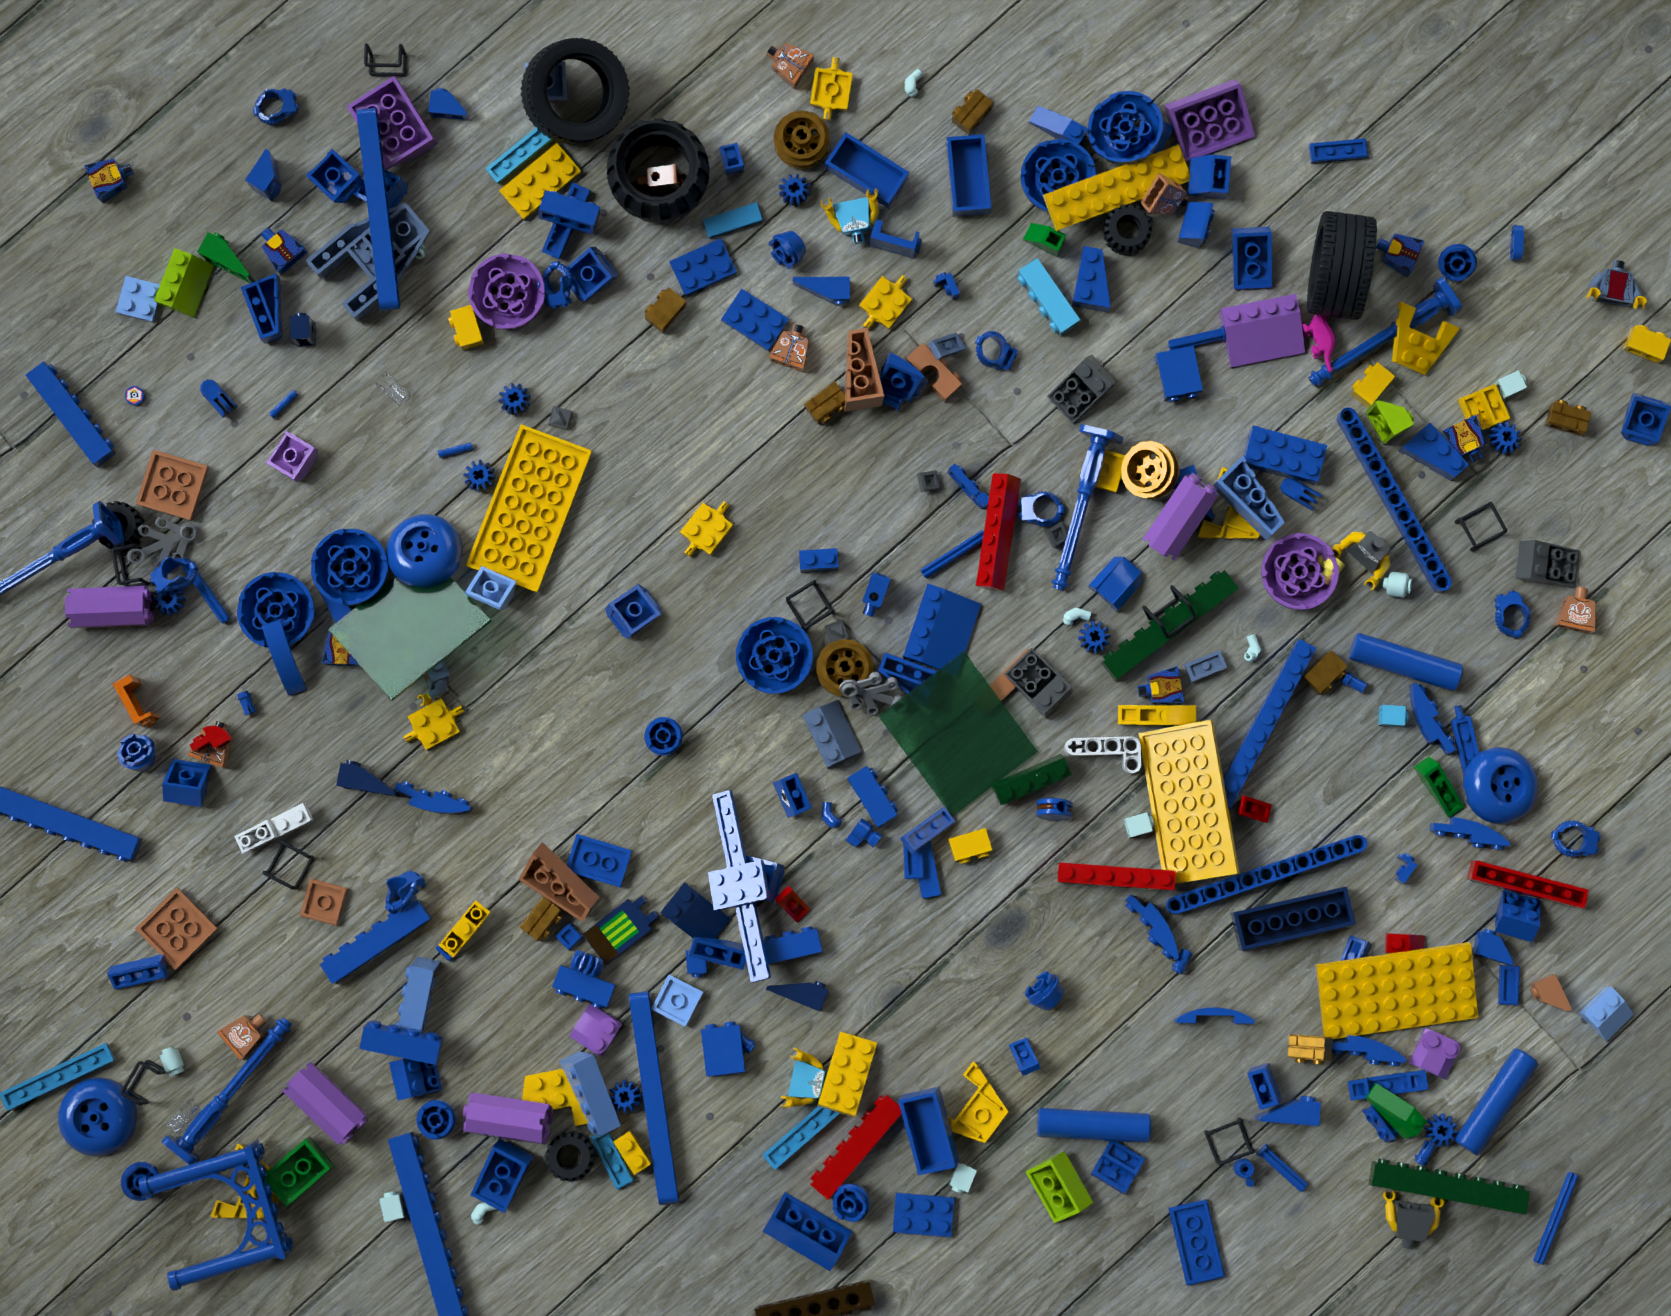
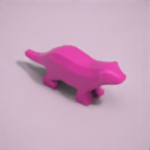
[1302,314,1336,373]

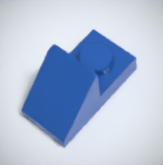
[719,143,744,176]
[1009,1037,1041,1076]

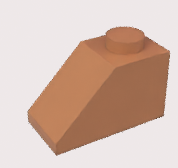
[1530,974,1572,1011]

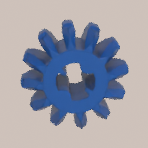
[778,174,810,206]
[498,383,531,416]
[1489,422,1522,454]
[463,460,496,493]
[152,590,186,616]
[1078,621,1111,654]
[570,950,604,977]
[610,1080,642,1114]
[1424,1113,1458,1147]

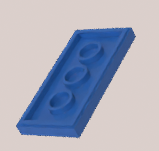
[1168,1199,1225,1285]

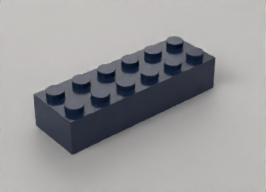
[1230,886,1356,951]

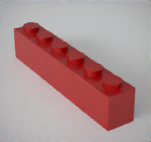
[976,473,1021,591]
[1466,860,1589,909]
[1057,862,1176,891]
[810,1094,902,1200]

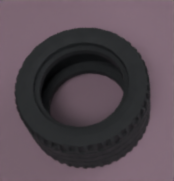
[520,38,630,144]
[1307,211,1377,320]

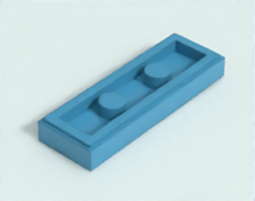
[703,202,762,239]
[590,1132,634,1190]

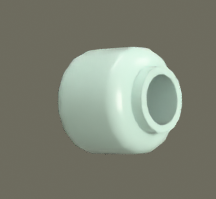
[1383,572,1412,598]

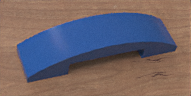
[262,619,307,696]
[1174,1007,1254,1024]
[1347,1070,1428,1101]

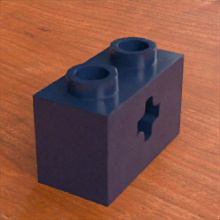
[290,313,316,347]

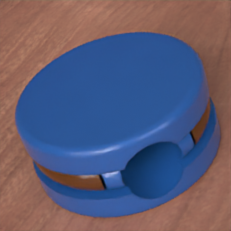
[1036,798,1073,821]

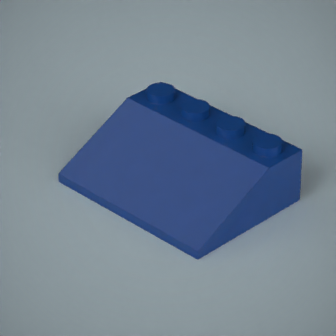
[903,584,981,676]

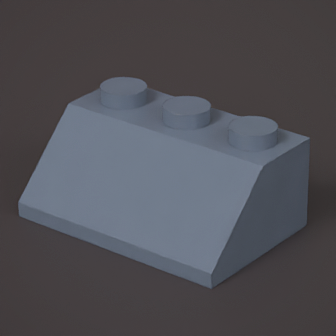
[802,700,862,768]

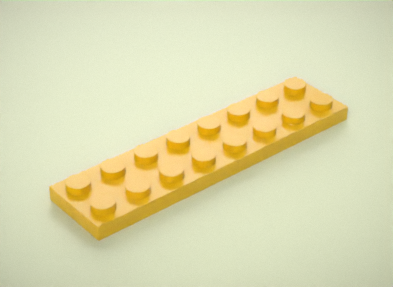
[1043,145,1190,231]

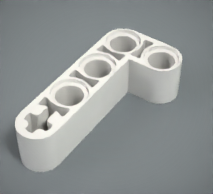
[1064,736,1141,774]

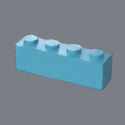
[1017,258,1080,336]

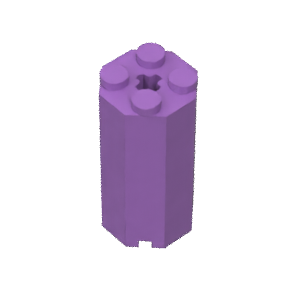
[1143,473,1219,561]
[65,586,154,629]
[282,1061,368,1145]
[463,1093,552,1145]

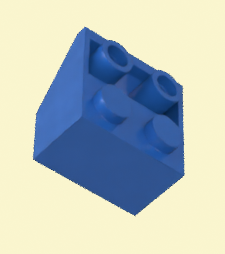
[1188,155,1231,199]
[1177,202,1215,248]
[1495,890,1540,942]
[389,1059,442,1100]

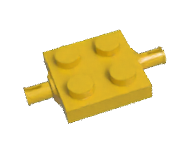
[810,57,853,121]
[859,275,912,330]
[680,501,734,557]
[403,698,465,750]

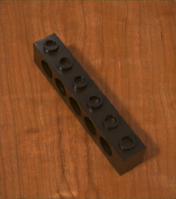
[754,1280,874,1316]

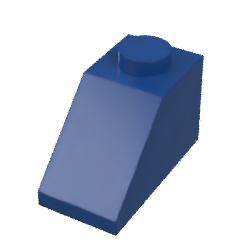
[429,88,469,121]
[1472,929,1513,965]

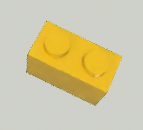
[448,305,484,350]
[1623,325,1671,364]
[1351,362,1395,408]
[948,828,992,864]
[613,1130,652,1175]

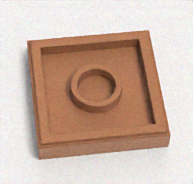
[300,878,348,926]

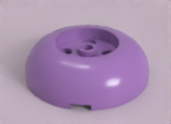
[468,253,545,329]
[1261,533,1339,610]

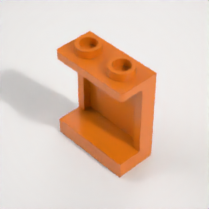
[113,674,160,728]

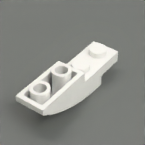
[234,803,313,854]

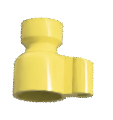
[1316,555,1345,585]

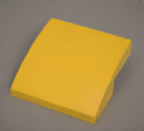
[1457,384,1511,430]

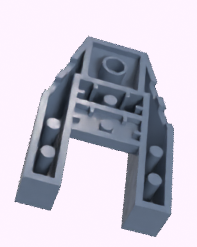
[306,202,430,323]

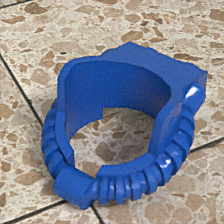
[253,88,299,125]
[537,261,573,309]
[975,331,1018,371]
[1019,491,1065,527]
[150,556,198,596]
[1494,590,1531,639]
[1550,820,1601,857]
[385,870,426,913]

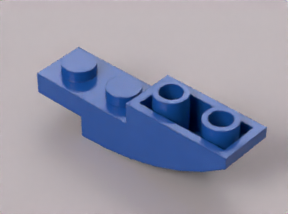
[1409,682,1456,755]
[394,781,473,814]
[1429,817,1510,850]
[1124,894,1179,960]
[1332,1035,1406,1066]

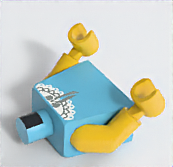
[820,188,879,244]
[780,1047,825,1108]

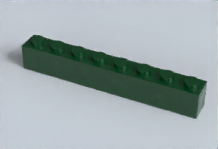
[1101,570,1239,681]
[1368,1158,1530,1215]

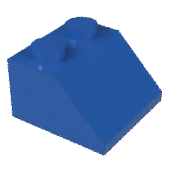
[245,149,281,201]
[162,759,211,807]

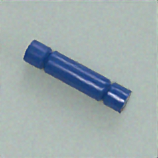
[268,390,298,419]
[438,442,473,458]

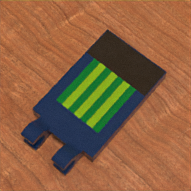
[582,895,659,965]

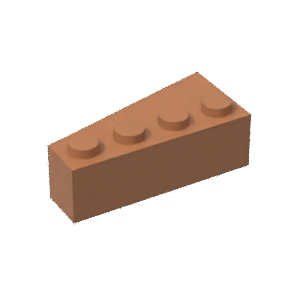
[844,328,884,412]
[518,842,599,922]

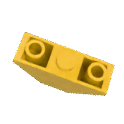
[438,900,491,958]

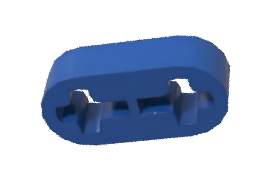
[1510,225,1524,261]

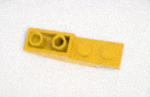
[1118,705,1197,725]

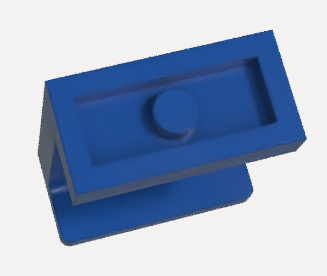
[870,220,922,259]
[1154,346,1203,403]
[701,1021,746,1077]

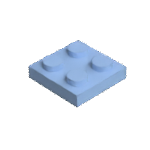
[116,276,160,323]
[651,975,703,1027]

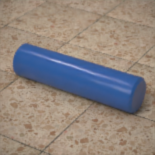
[1349,633,1463,691]
[1455,1048,1539,1156]
[1037,1108,1151,1143]

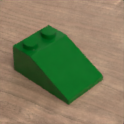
[197,232,255,283]
[265,1136,335,1207]

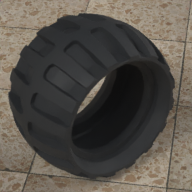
[607,118,710,223]

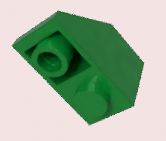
[1023,223,1066,257]

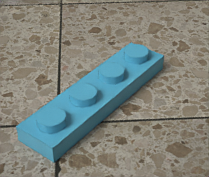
[485,127,553,184]

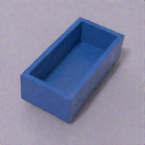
[825,132,909,209]
[946,134,991,217]
[1243,425,1327,485]
[898,1086,960,1175]

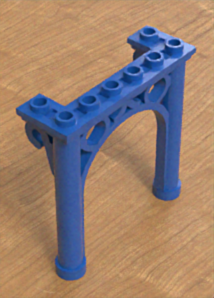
[139,1139,293,1291]

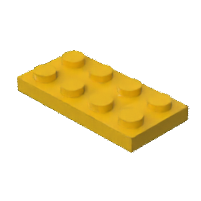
[499,143,582,220]
[818,1031,877,1117]

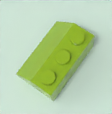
[154,248,214,318]
[1365,400,1414,445]
[1026,1151,1093,1223]

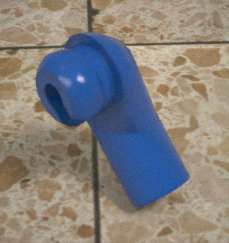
[822,802,841,828]

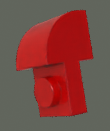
[189,726,234,752]

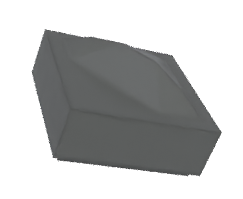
[549,406,572,430]
[917,470,940,493]
[1044,522,1068,548]
[824,620,849,643]

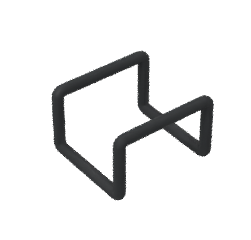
[364,43,407,76]
[1455,502,1508,551]
[111,544,149,586]
[786,580,835,632]
[1142,585,1196,638]
[262,840,314,890]
[120,1060,166,1106]
[1204,1118,1255,1166]

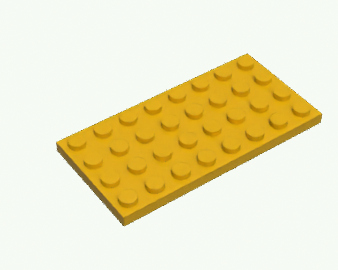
[466,424,592,593]
[1138,720,1239,884]
[1316,942,1478,1039]

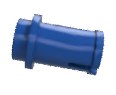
[1341,672,1367,693]
[237,690,257,716]
[1172,948,1193,974]
[741,1032,756,1053]
[1414,1140,1436,1167]

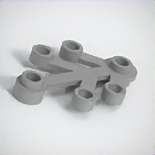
[127,517,197,569]
[839,672,907,715]

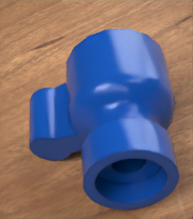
[845,818,882,848]
[1233,1158,1254,1187]

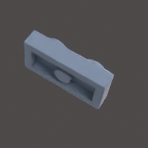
[928,332,966,360]
[1184,650,1227,682]

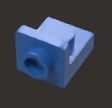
[933,272,960,300]
[1395,853,1417,884]

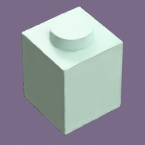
[1494,370,1527,400]
[1123,813,1154,838]
[949,1162,977,1194]
[379,1191,406,1222]

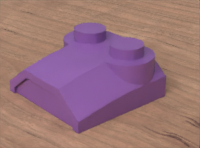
[265,431,318,482]
[569,1003,623,1057]
[1409,1028,1461,1079]

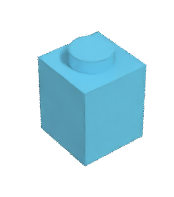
[1378,705,1409,727]

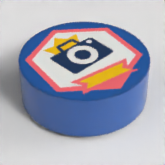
[125,386,145,406]

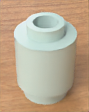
[160,1046,185,1077]

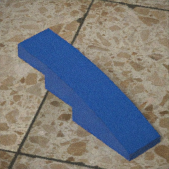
[541,182,591,259]

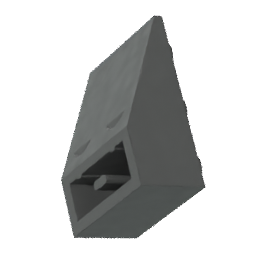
[1047,355,1118,424]
[1515,540,1579,588]
[1004,648,1073,719]

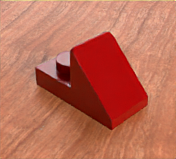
[1238,796,1272,823]
[775,886,811,923]
[1385,933,1425,953]

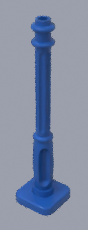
[1308,277,1463,387]
[1051,424,1124,591]
[0,501,124,596]
[161,1017,292,1165]

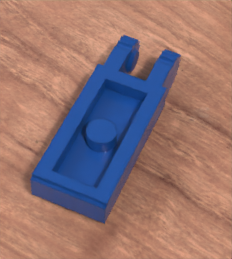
[947,463,989,509]

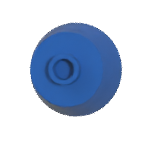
[768,231,806,269]
[1438,244,1477,281]
[644,717,683,755]
[117,734,155,772]
[1025,971,1064,1010]
[417,1100,456,1140]
[121,1162,159,1201]
[832,1184,870,1222]

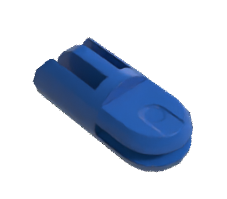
[200,379,238,418]
[1280,478,1322,511]

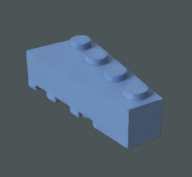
[1213,456,1285,541]
[396,956,441,1033]
[559,1051,621,1136]

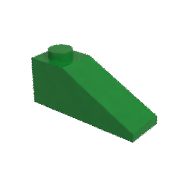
[1413,756,1464,818]
[1365,1083,1427,1139]

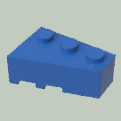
[1071,246,1111,313]
[241,274,283,344]
[1398,423,1469,481]
[878,652,939,708]

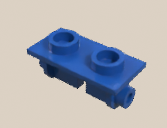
[1362,1104,1399,1142]

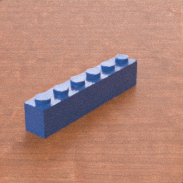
[26,361,116,467]
[320,899,432,984]

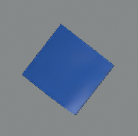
[1090,1141,1145,1195]

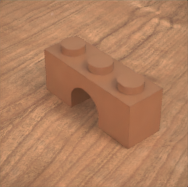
[906,343,962,403]

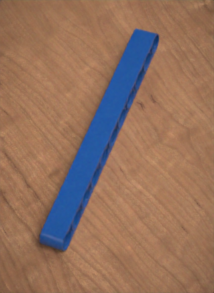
[357,108,400,311]
[1337,407,1452,593]
[1165,835,1367,914]
[629,991,679,1205]

